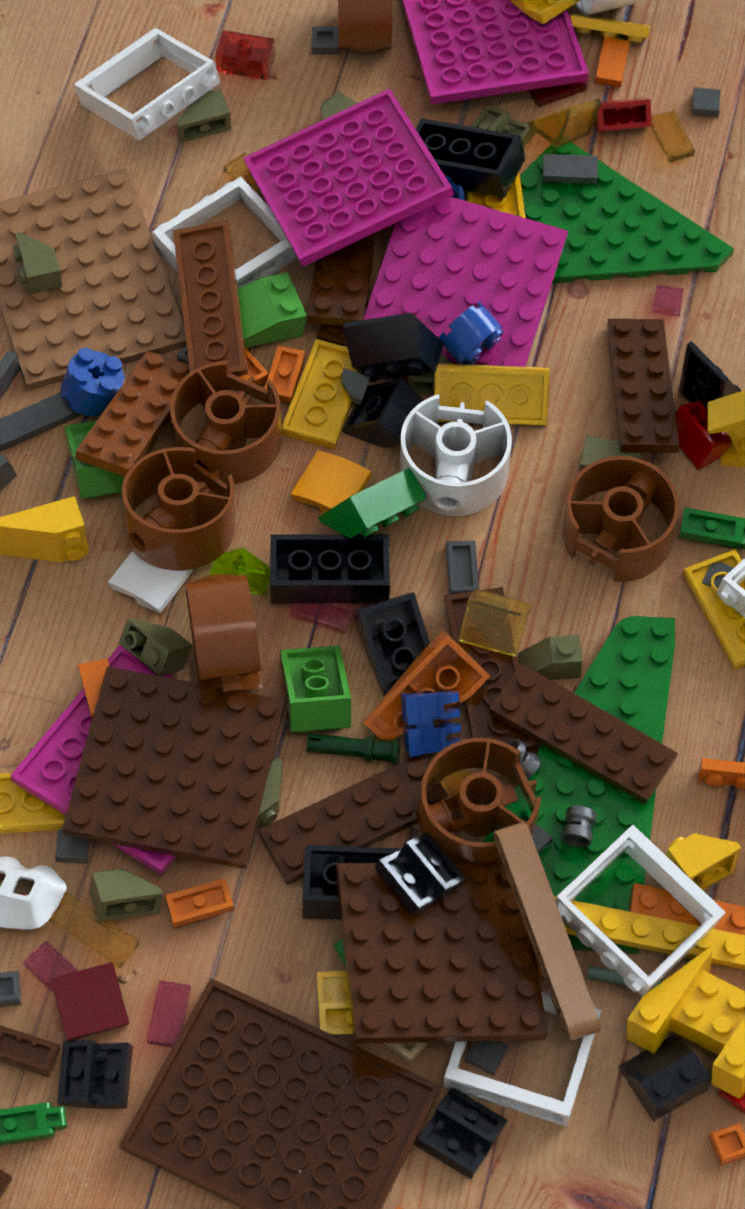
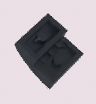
[375,832,467,915]
[57,1040,133,1109]
[416,1087,508,1179]

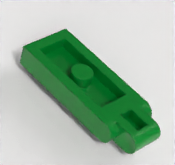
[679,507,745,549]
[0,1102,67,1145]

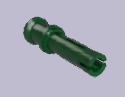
[307,733,400,765]

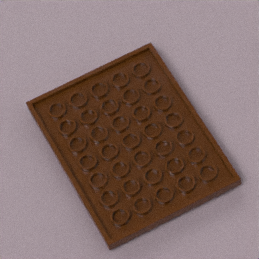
[119,978,441,1209]

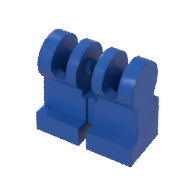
[401,691,462,757]

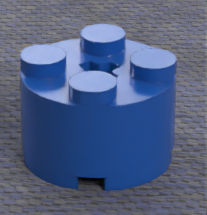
[439,301,504,365]
[60,348,124,416]

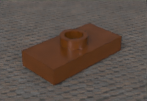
[0,1025,60,1077]

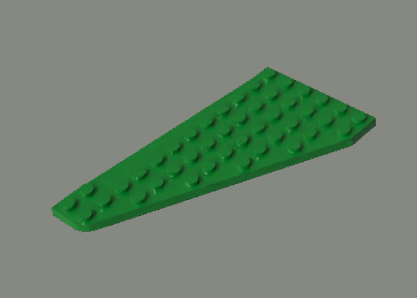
[482,616,675,954]

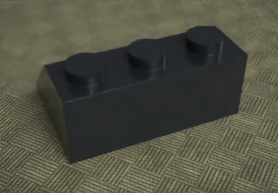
[343,313,444,382]
[302,845,400,920]

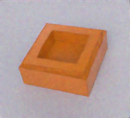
[708,1123,745,1166]

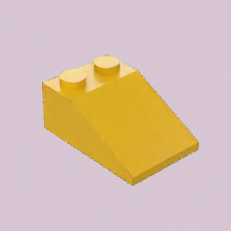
[0,496,90,563]

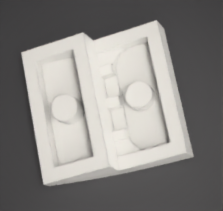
[108,551,194,613]

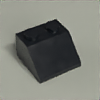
[342,378,424,448]
[618,1035,712,1122]

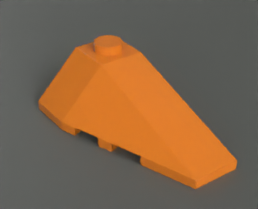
[363,630,490,740]

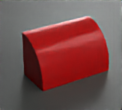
[592,98,652,131]
[675,401,732,470]

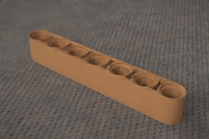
[493,822,601,1042]

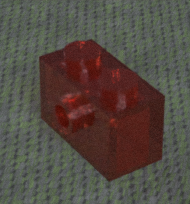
[215,30,275,80]

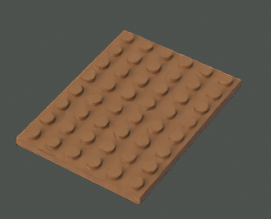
[0,168,186,391]

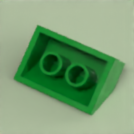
[318,468,427,538]

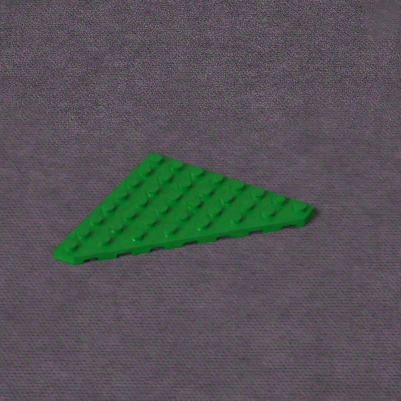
[520,135,734,284]

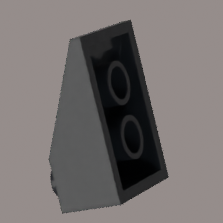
[678,341,741,410]
[352,592,430,696]

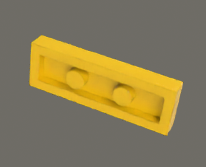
[571,13,651,42]

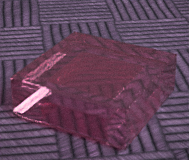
[652,284,684,317]

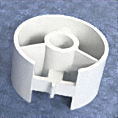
[400,394,512,516]

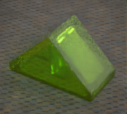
[209,547,270,596]

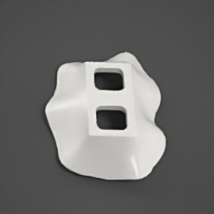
[0,856,67,930]

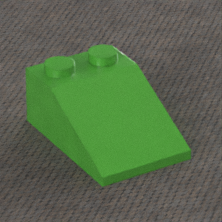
[238,272,307,348]
[64,421,125,499]
[280,645,351,732]

